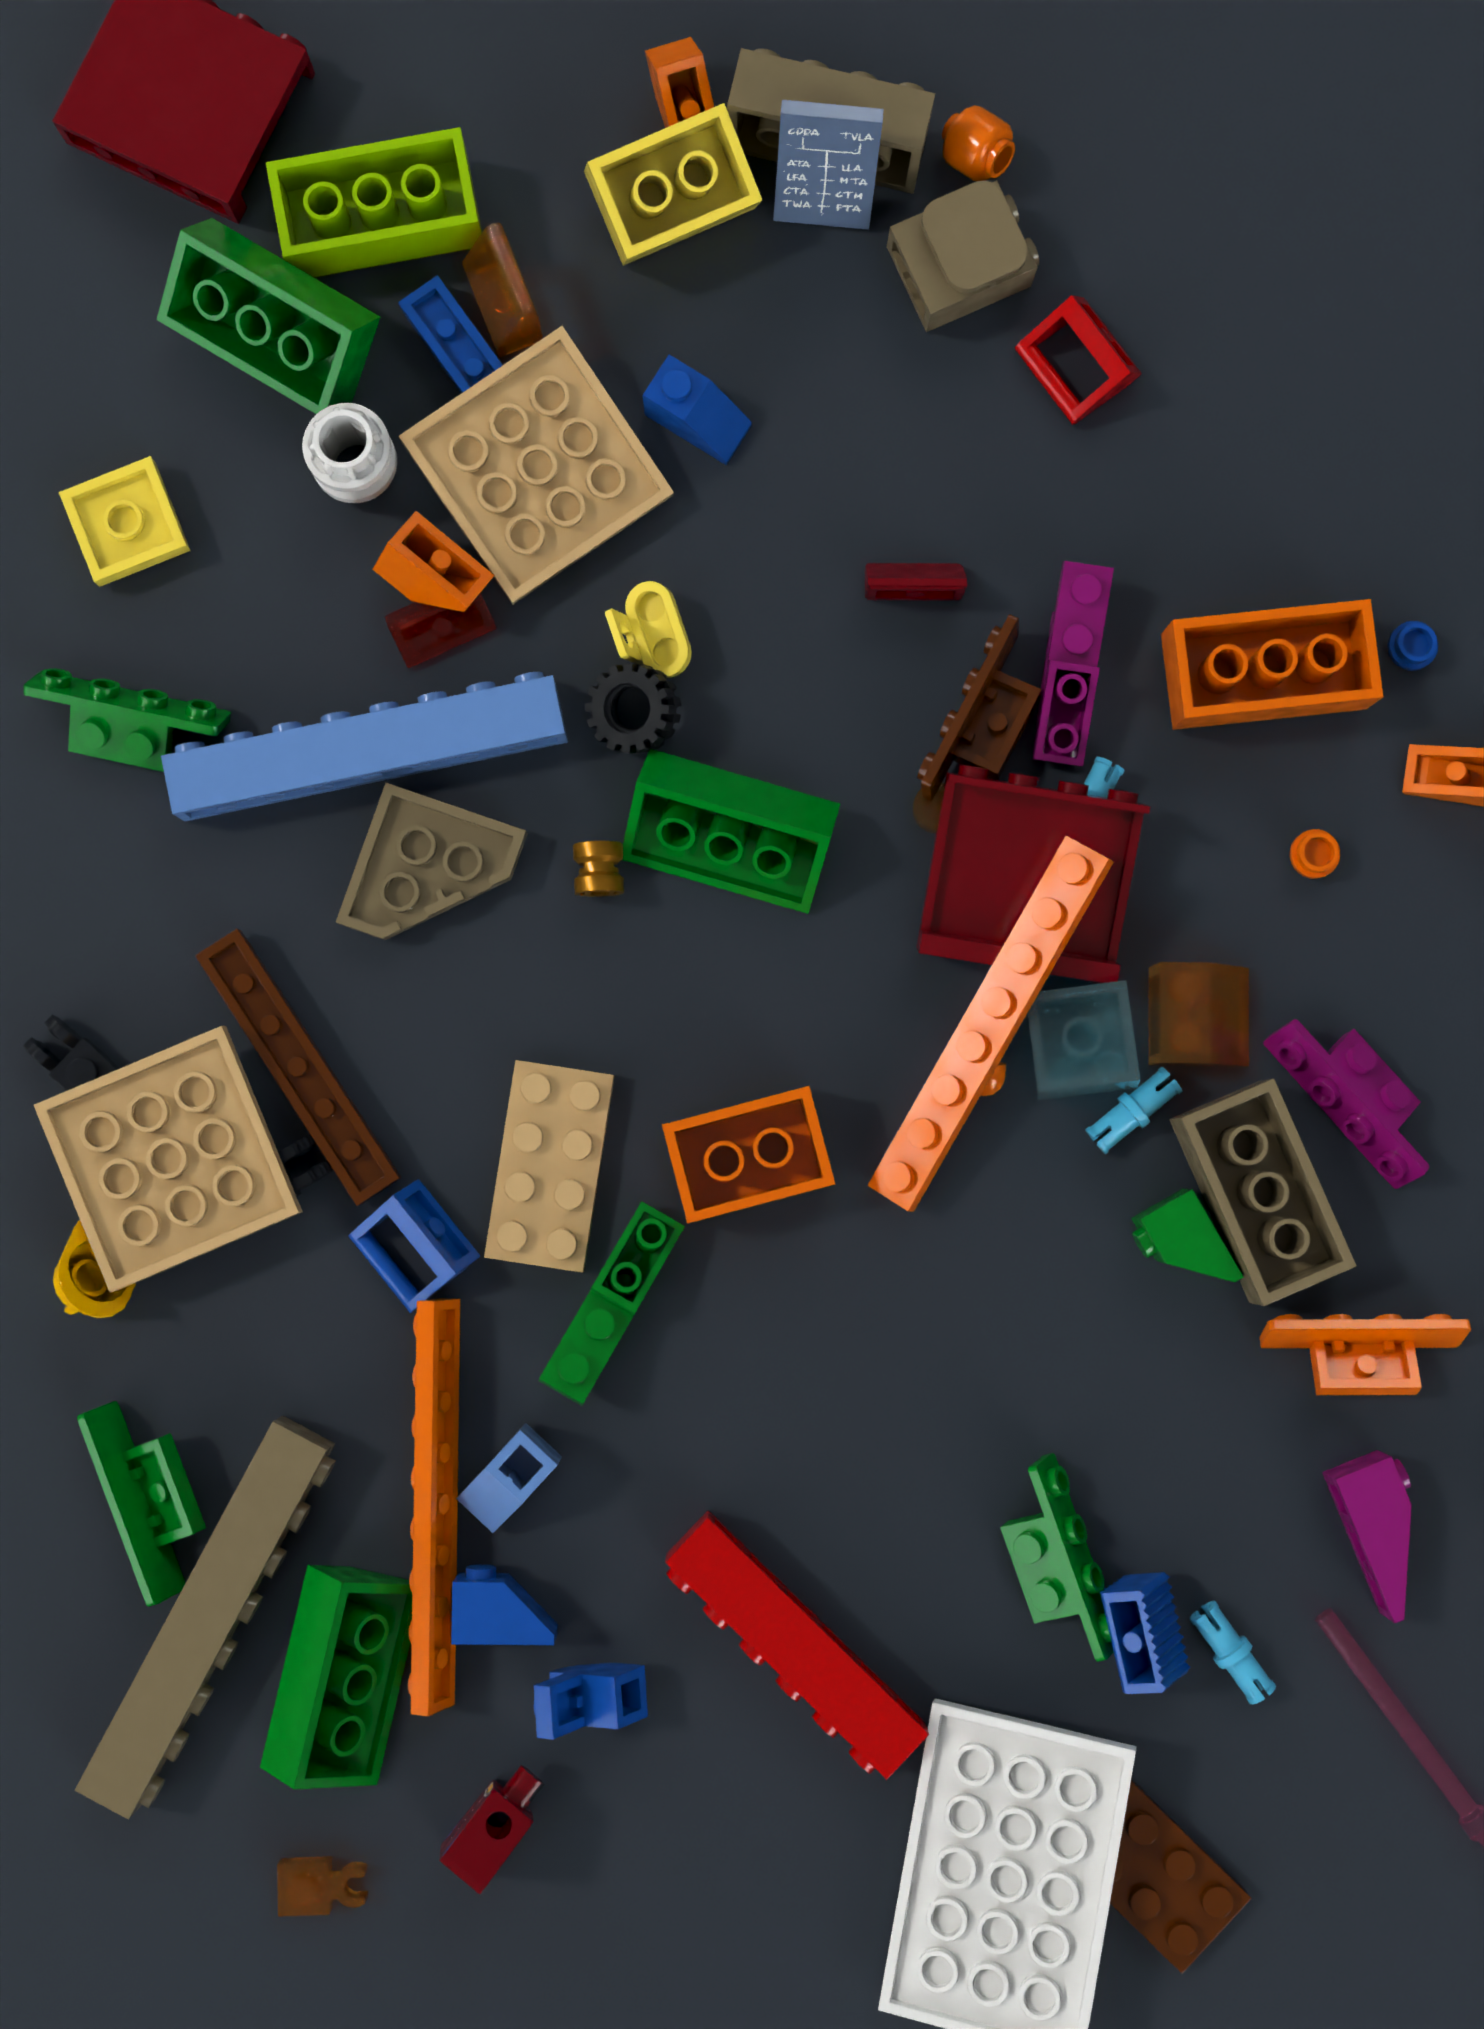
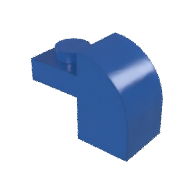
[533,1663,648,1740]

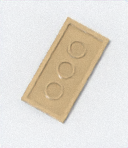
[484,1060,615,1273]

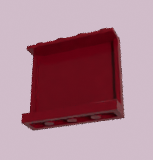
[52,0,315,224]
[916,765,1150,985]

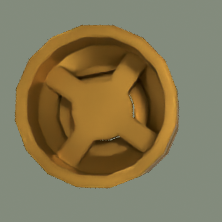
[573,841,624,897]

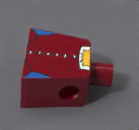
[439,1765,545,1895]

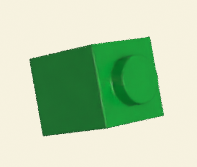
[1131,1189,1244,1282]

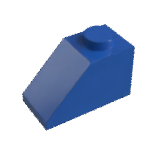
[643,354,752,466]
[451,1564,558,1645]

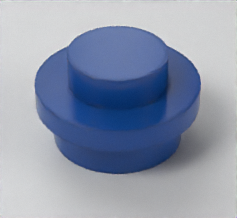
[1387,621,1438,671]

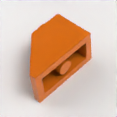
[645,37,714,128]
[372,511,495,612]

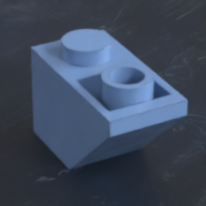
[456,1423,562,1533]

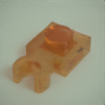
[277,1856,368,1917]

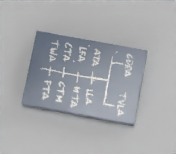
[773,100,884,230]

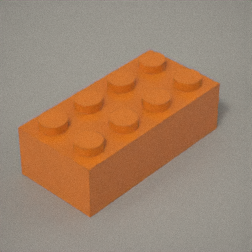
[1161,599,1384,730]

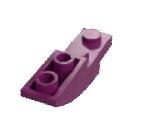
[1033,561,1114,766]

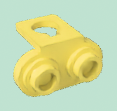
[605,581,692,678]

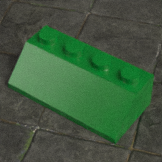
[622,749,840,914]
[260,1565,412,1790]

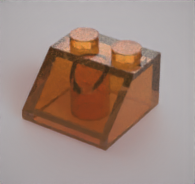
[1149,962,1249,1067]

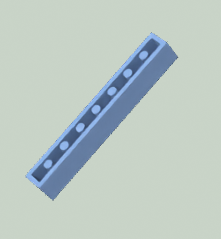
[161,672,568,822]

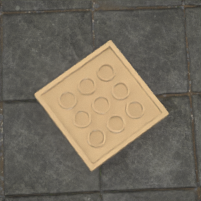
[399,326,674,605]
[34,1026,303,1293]

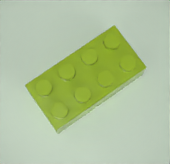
[266,127,485,277]

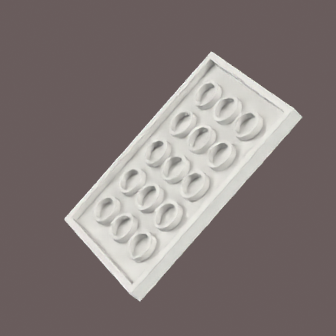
[878,1698,1137,2029]

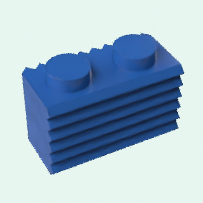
[1100,1572,1191,1694]

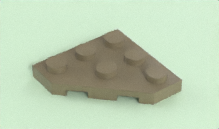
[336,783,528,940]

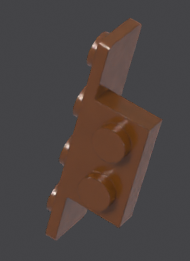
[917,614,1042,802]

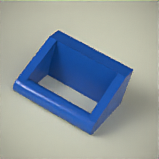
[348,1179,480,1313]

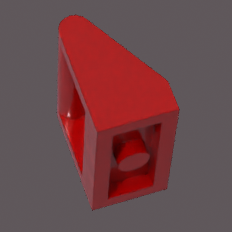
[1014,295,1142,425]

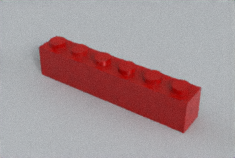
[665,1510,929,1780]

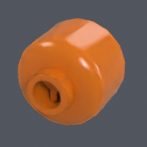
[942,105,1015,181]

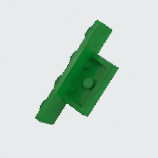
[23,668,231,772]
[77,1401,206,1607]
[1000,1453,1114,1662]

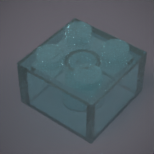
[1026,980,1141,1100]

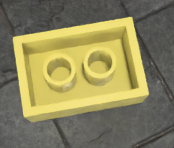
[584,103,763,266]

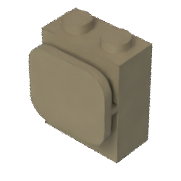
[887,180,1039,332]

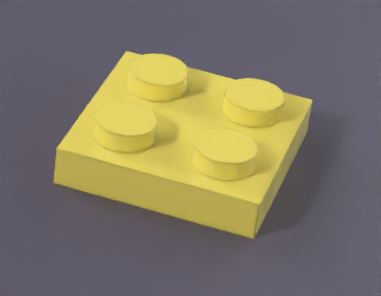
[59,456,191,587]

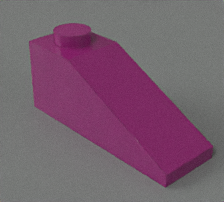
[1322,1450,1412,1623]

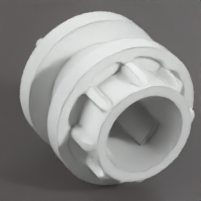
[302,403,397,503]

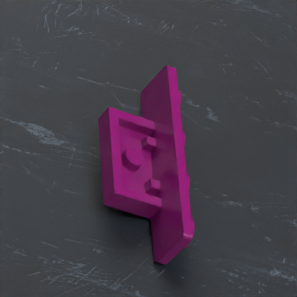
[1263,1019,1430,1189]

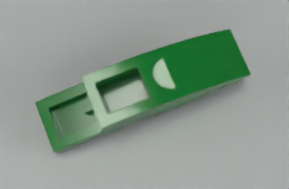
[538,1201,685,1406]

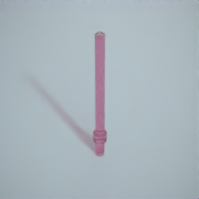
[1315,1608,1484,1848]

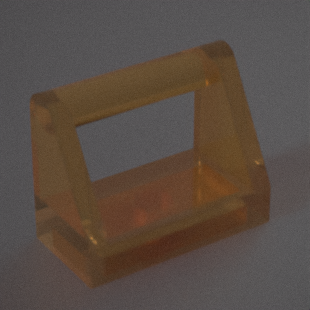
[462,223,543,358]

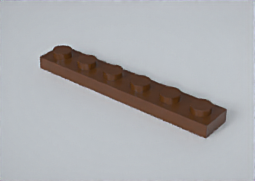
[195,928,402,1206]

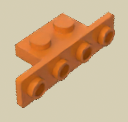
[1259,1314,1471,1395]

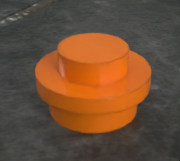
[1290,829,1341,879]

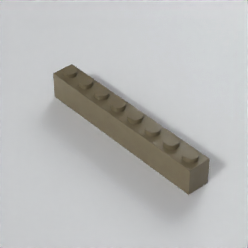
[74,1416,336,1820]

